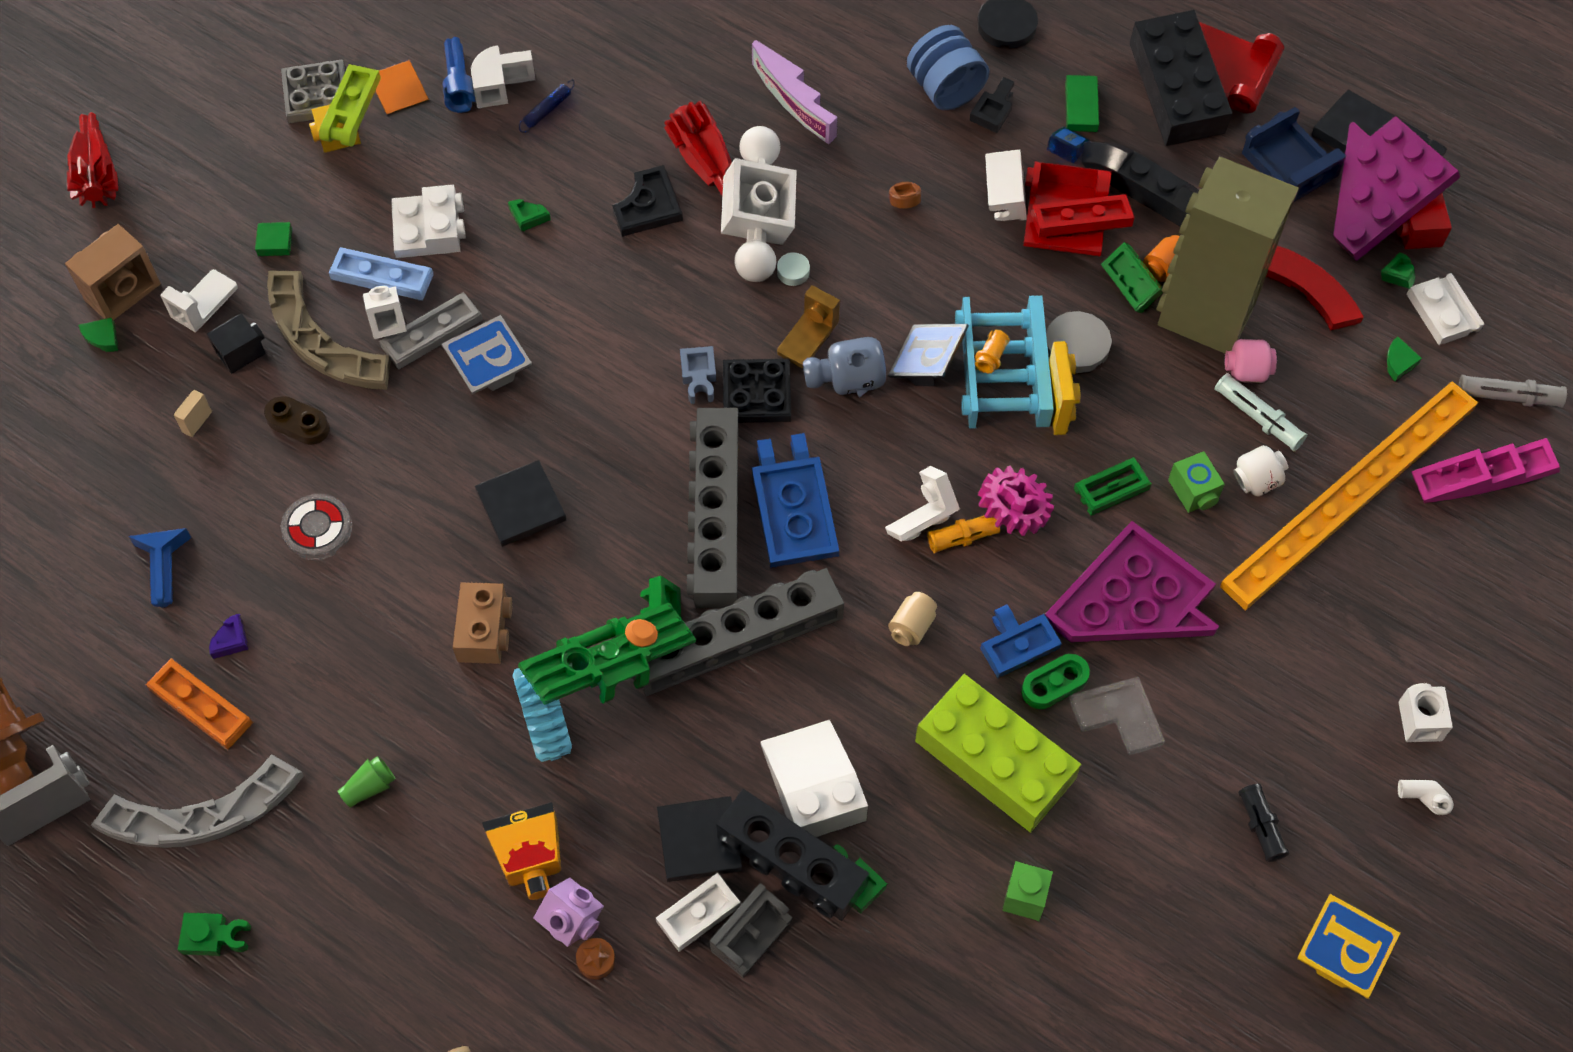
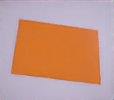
[376,60,429,114]

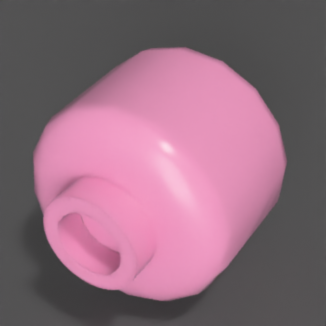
[1225,339,1277,383]

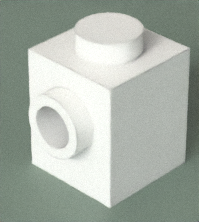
[363,286,407,339]

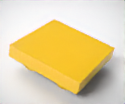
[1049,341,1081,435]

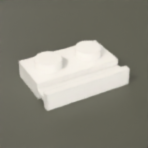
[1406,273,1484,345]

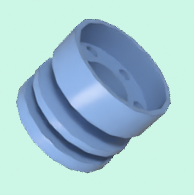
[907,25,990,110]

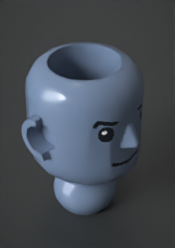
[803,337,886,397]

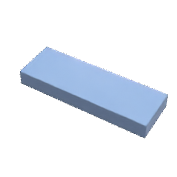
[329,247,434,301]

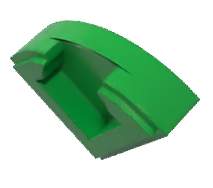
[508,199,551,232]
[1381,252,1416,289]
[78,318,119,352]
[1387,336,1422,382]

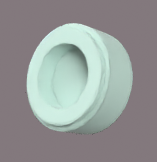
[777,253,810,286]

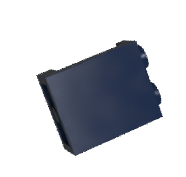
[1242,107,1346,202]

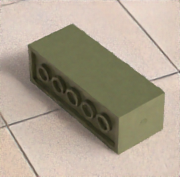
[1156,156,1299,354]

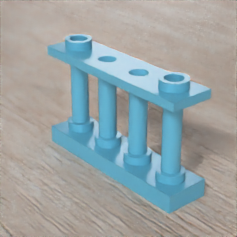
[955,296,1054,428]

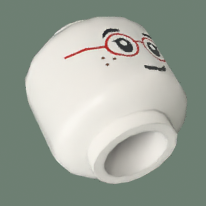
[1233,445,1289,497]

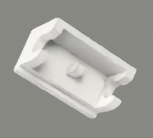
[985,149,1027,221]

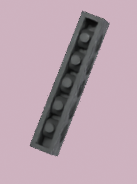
[687,408,738,608]
[642,568,844,696]

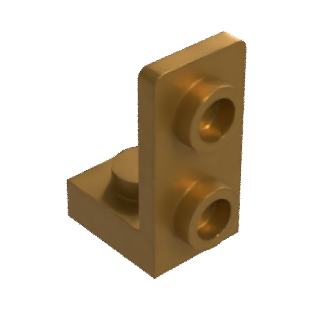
[777,285,840,368]

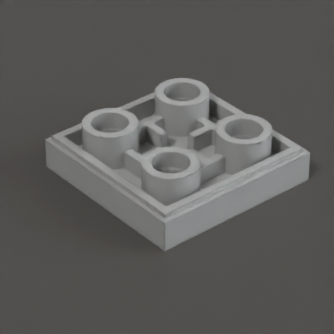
[281,60,345,124]

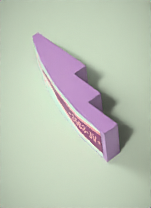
[752,40,837,144]

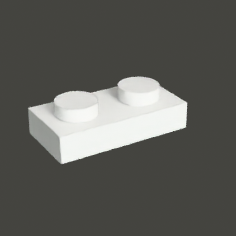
[656,873,740,952]

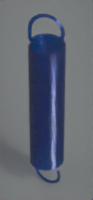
[519,79,575,133]

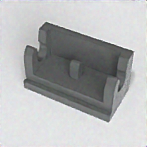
[710,883,792,978]

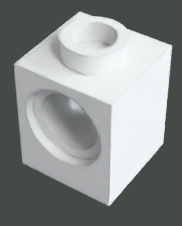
[1399,683,1453,742]

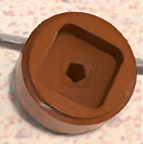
[889,182,921,209]
[576,938,615,980]

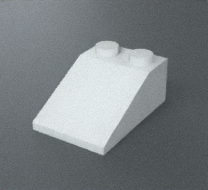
[761,720,868,837]

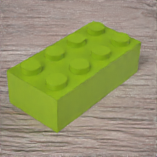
[915,674,1081,833]

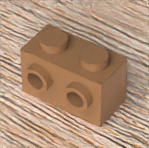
[453,582,512,664]

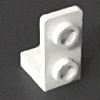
[160,269,238,333]
[885,466,960,541]

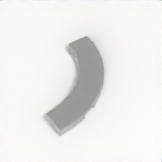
[91,754,304,848]

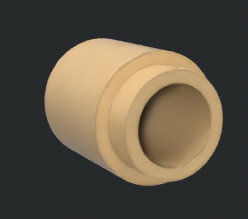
[888,592,937,646]

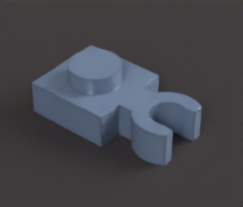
[680,346,716,404]

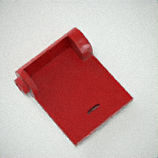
[1199,22,1285,113]
[1023,161,1111,256]

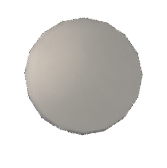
[1046,311,1112,373]

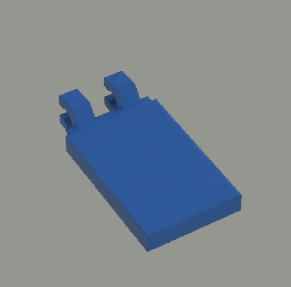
[752,433,839,568]

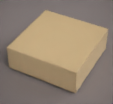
[174,390,212,437]

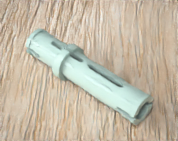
[1215,373,1308,451]

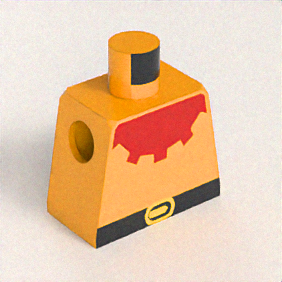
[482,802,561,900]

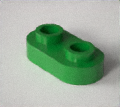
[1021,654,1090,709]

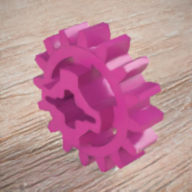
[978,466,1054,536]

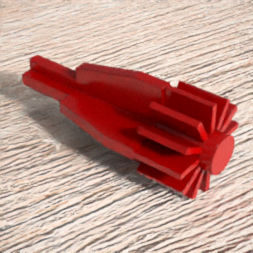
[664,101,732,197]
[67,112,118,208]

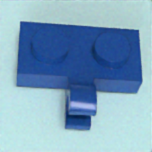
[980,604,1062,678]

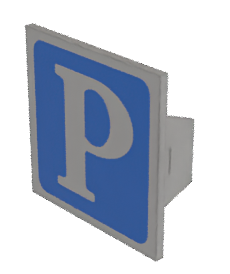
[442,315,532,394]

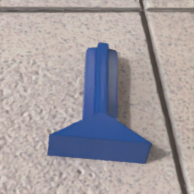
[128,528,192,608]

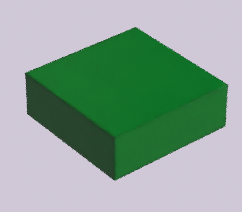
[255,222,292,256]

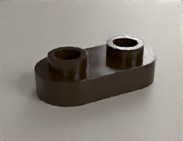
[264,396,330,445]

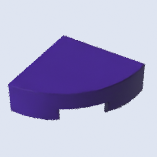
[209,614,248,659]

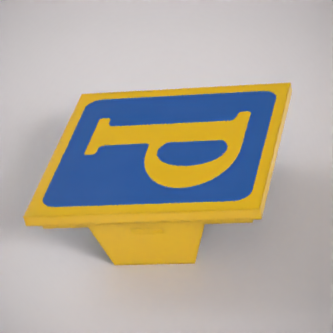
[1297,894,1400,999]

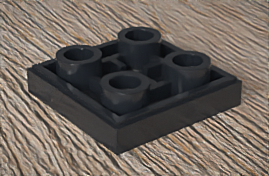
[723,359,791,423]
[475,460,567,547]
[657,796,742,882]

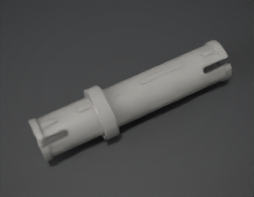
[1458,375,1567,408]

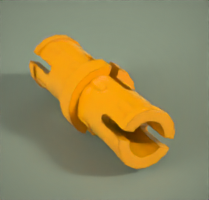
[927,515,1000,553]

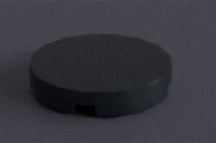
[977,0,1038,49]

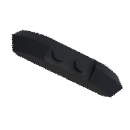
[1082,142,1199,227]

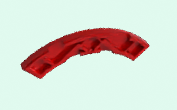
[1266,246,1364,330]

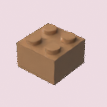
[65,224,161,320]

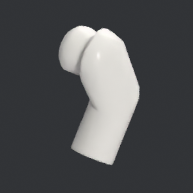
[1398,780,1454,815]

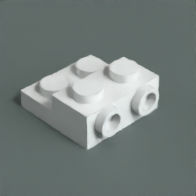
[392,185,466,258]

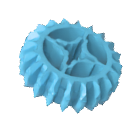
[513,668,572,762]

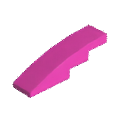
[1412,438,1560,503]

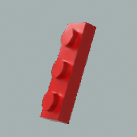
[1031,194,1135,237]

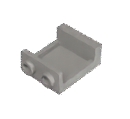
[0,745,90,846]

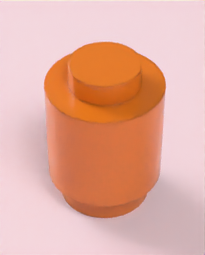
[1143,235,1180,282]

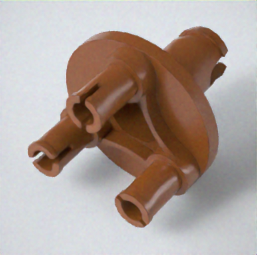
[0,678,45,795]

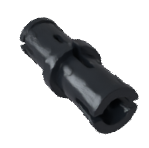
[1238,783,1289,862]

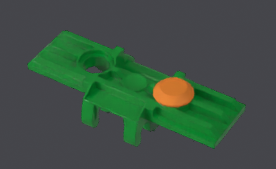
[518,602,696,705]

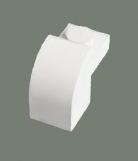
[471,45,535,108]

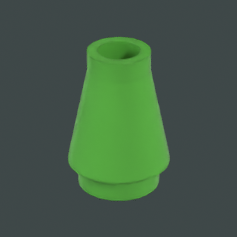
[337,756,396,808]

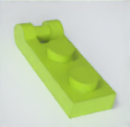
[319,64,381,147]

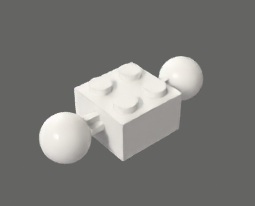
[721,126,797,282]

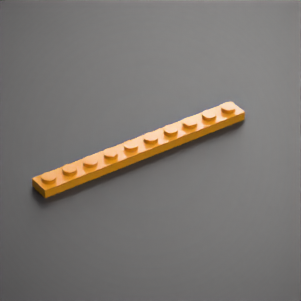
[1220,381,1478,611]

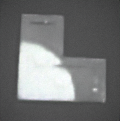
[1069,676,1165,755]

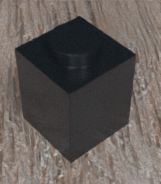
[207,313,266,374]

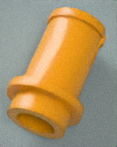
[975,330,1010,374]

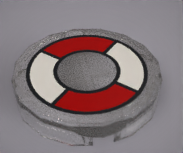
[280,493,353,560]

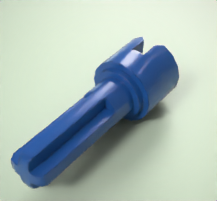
[442,36,476,113]

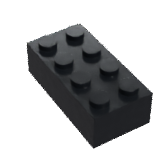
[1129,10,1232,146]

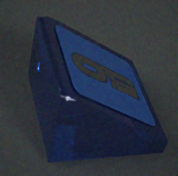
[1047,126,1090,164]

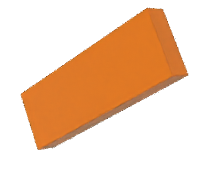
[146,658,253,750]

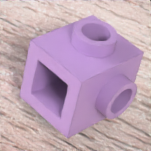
[533,878,604,947]

